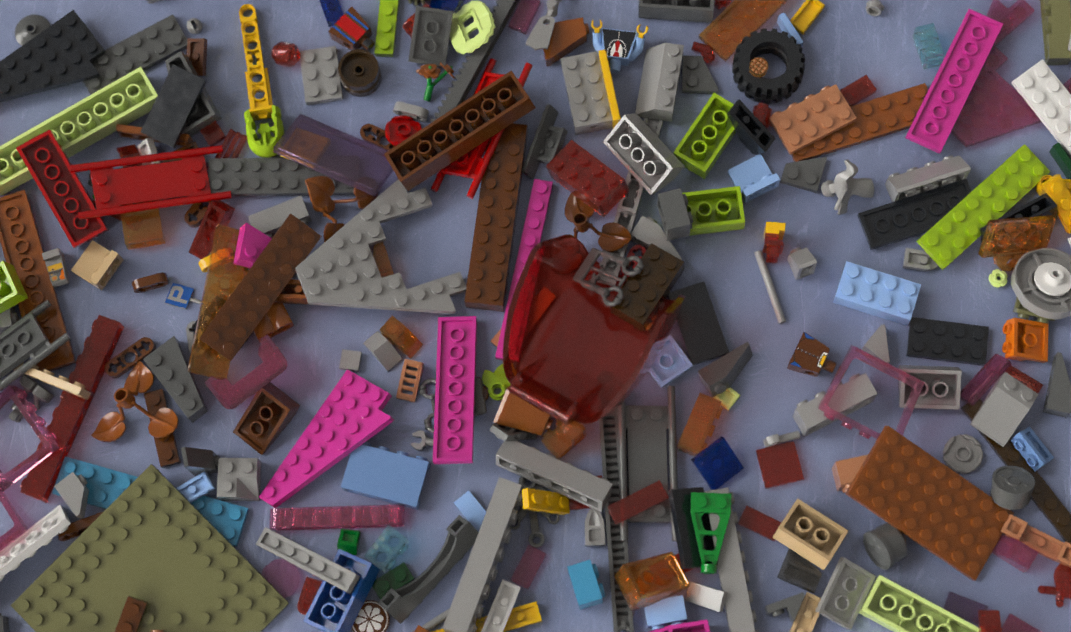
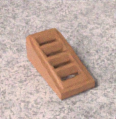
[396,359,424,403]

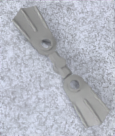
[526,0,562,51]

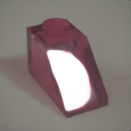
[992,535,1038,573]

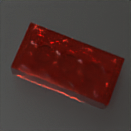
[546,140,630,217]

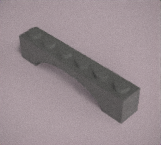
[378,515,479,624]

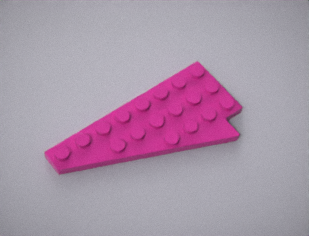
[259,369,394,508]

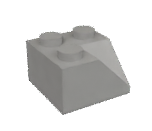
[217,458,262,501]

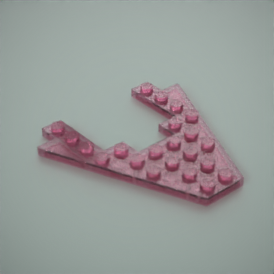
[951,0,1071,147]

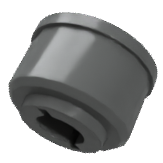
[990,465,1035,510]
[863,523,907,570]

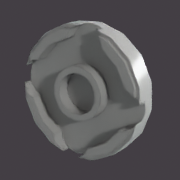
[942,434,983,474]

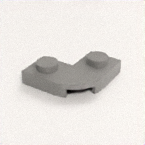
[903,248,938,271]

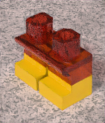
[762,222,786,263]

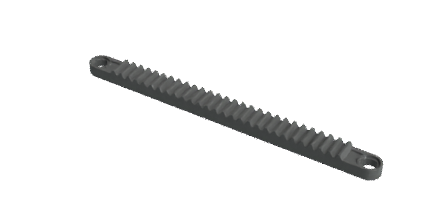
[596,371,634,632]

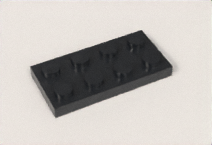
[906,317,989,366]

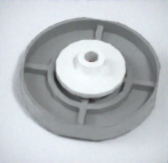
[1011,248,1071,320]

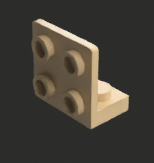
[71,241,123,291]

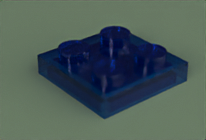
[691,436,744,490]

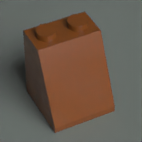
[493,376,561,435]

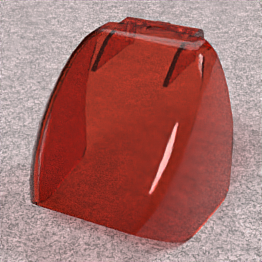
[503,234,686,425]

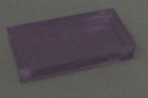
[943,592,988,626]

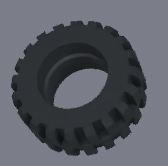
[732,28,805,104]

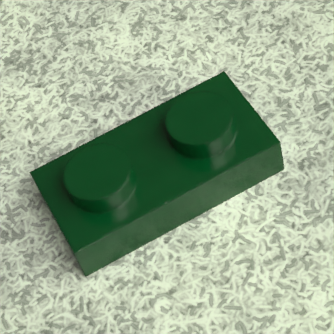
[372,562,414,600]

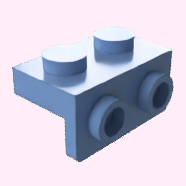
[1010,426,1054,471]

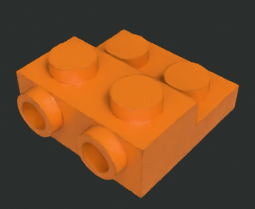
[1002,318,1049,363]

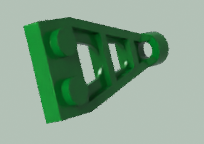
[691,492,731,574]

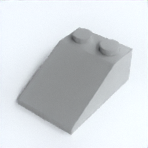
[970,372,1039,447]

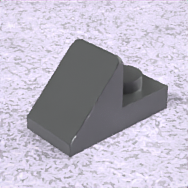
[764,592,805,624]

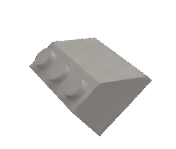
[898,365,962,410]

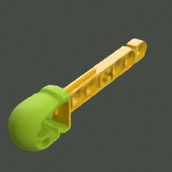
[239,4,285,158]

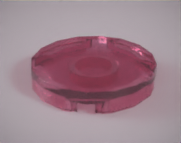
[261,559,300,598]

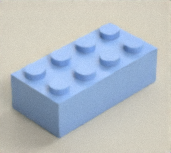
[833,261,921,326]

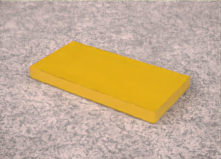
[598,49,621,129]

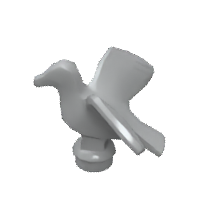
[821,159,874,215]

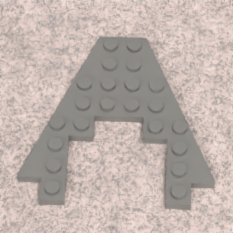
[295,179,466,314]

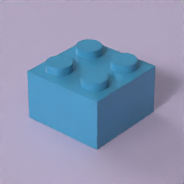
[567,560,605,610]

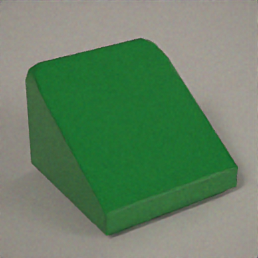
[337,529,361,555]

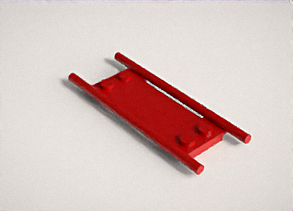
[431,58,533,199]
[70,145,232,220]

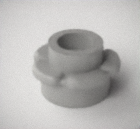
[866,0,884,16]

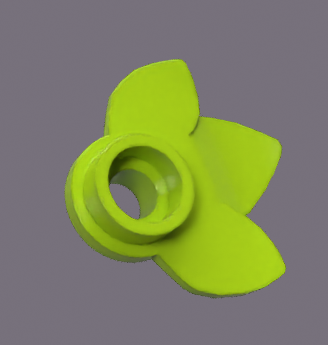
[482,363,518,401]

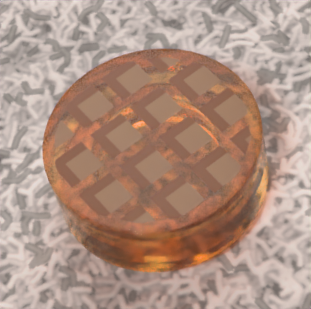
[749,57,768,77]

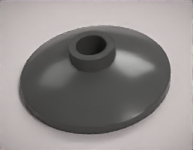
[15,15,50,46]

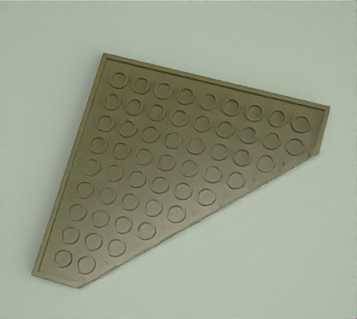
[10,464,289,632]

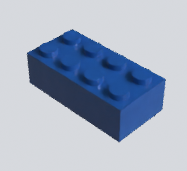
[303,549,380,632]

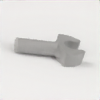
[411,430,434,451]
[763,431,800,448]

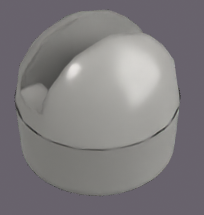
[187,18,202,34]

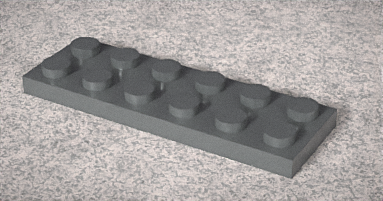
[83,14,187,95]

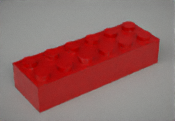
[16,129,109,248]

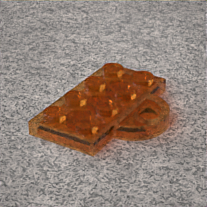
[978,215,1056,272]

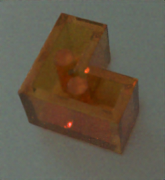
[541,411,587,460]

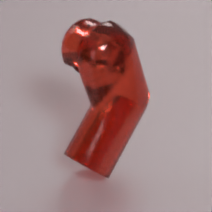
[692,42,715,63]

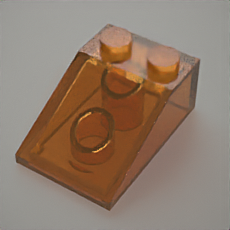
[614,552,690,611]

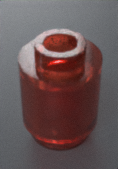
[752,103,772,128]

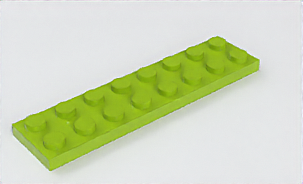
[916,144,1050,270]

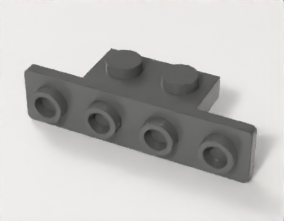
[522,104,568,179]

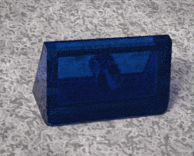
[319,0,344,27]

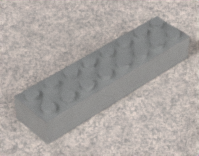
[443,477,523,632]

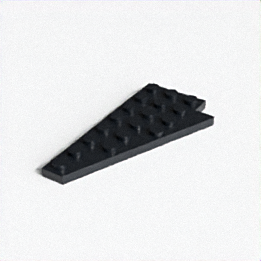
[0,10,106,102]

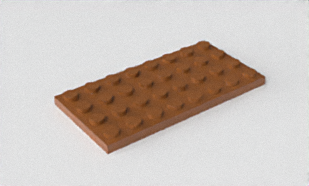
[845,426,1014,581]

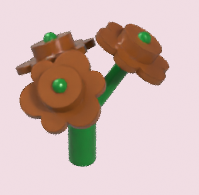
[416,62,455,101]

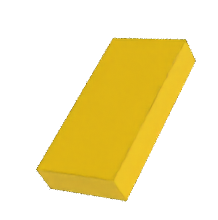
[790,0,825,35]

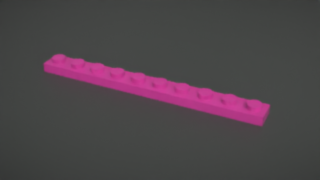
[495,179,553,362]

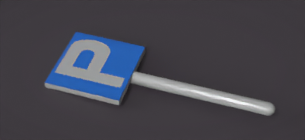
[165,283,221,310]

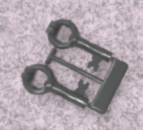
[573,248,644,306]
[419,377,487,433]

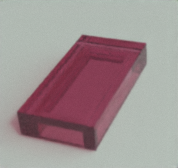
[509,0,541,35]
[511,545,546,589]

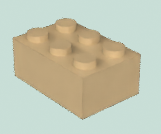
[773,498,848,570]

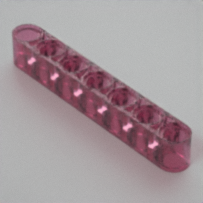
[270,505,405,530]

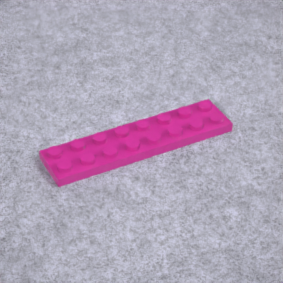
[905,9,1003,154]
[433,316,477,464]

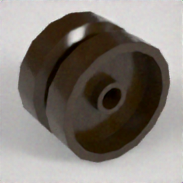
[338,49,382,97]

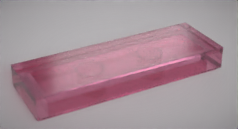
[960,354,1011,406]

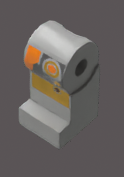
[42,248,69,288]

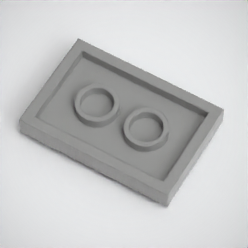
[299,46,343,105]
[815,557,876,630]

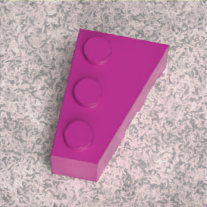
[233,223,272,268]

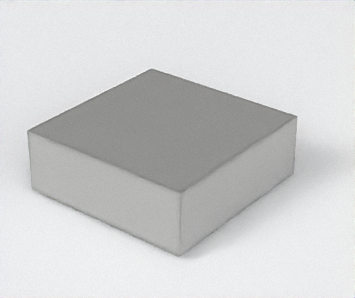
[339,349,362,372]

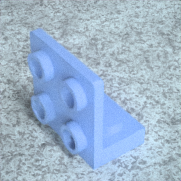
[728,154,780,203]

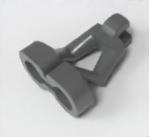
[9,374,54,422]

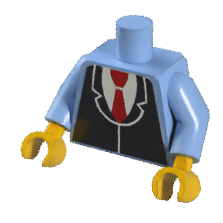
[591,19,649,74]

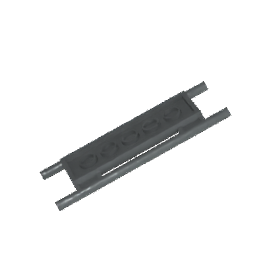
[0,299,71,391]
[617,385,678,542]

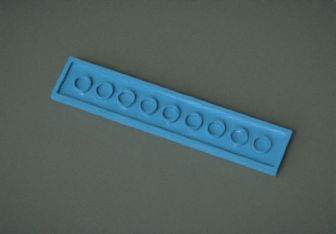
[52,456,249,547]

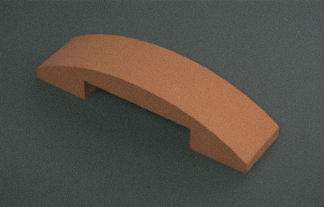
[1001,514,1071,567]

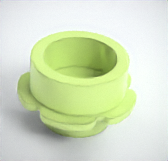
[989,269,1008,288]

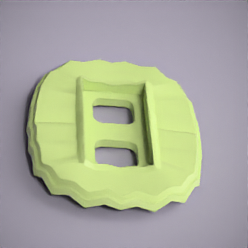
[449,1,496,55]

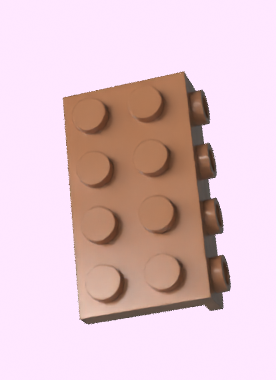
[769,84,857,155]

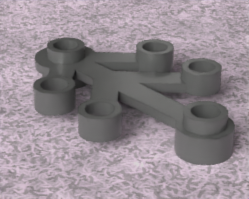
[511,476,560,548]

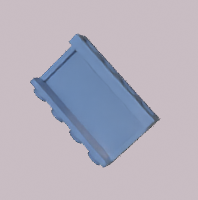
[341,442,431,510]

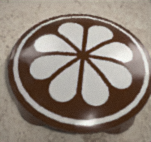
[352,600,390,632]

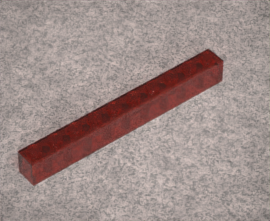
[20,315,124,504]

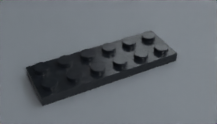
[857,179,971,250]

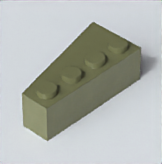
[1040,0,1071,65]

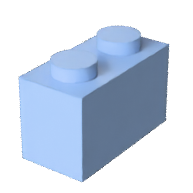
[643,595,687,631]

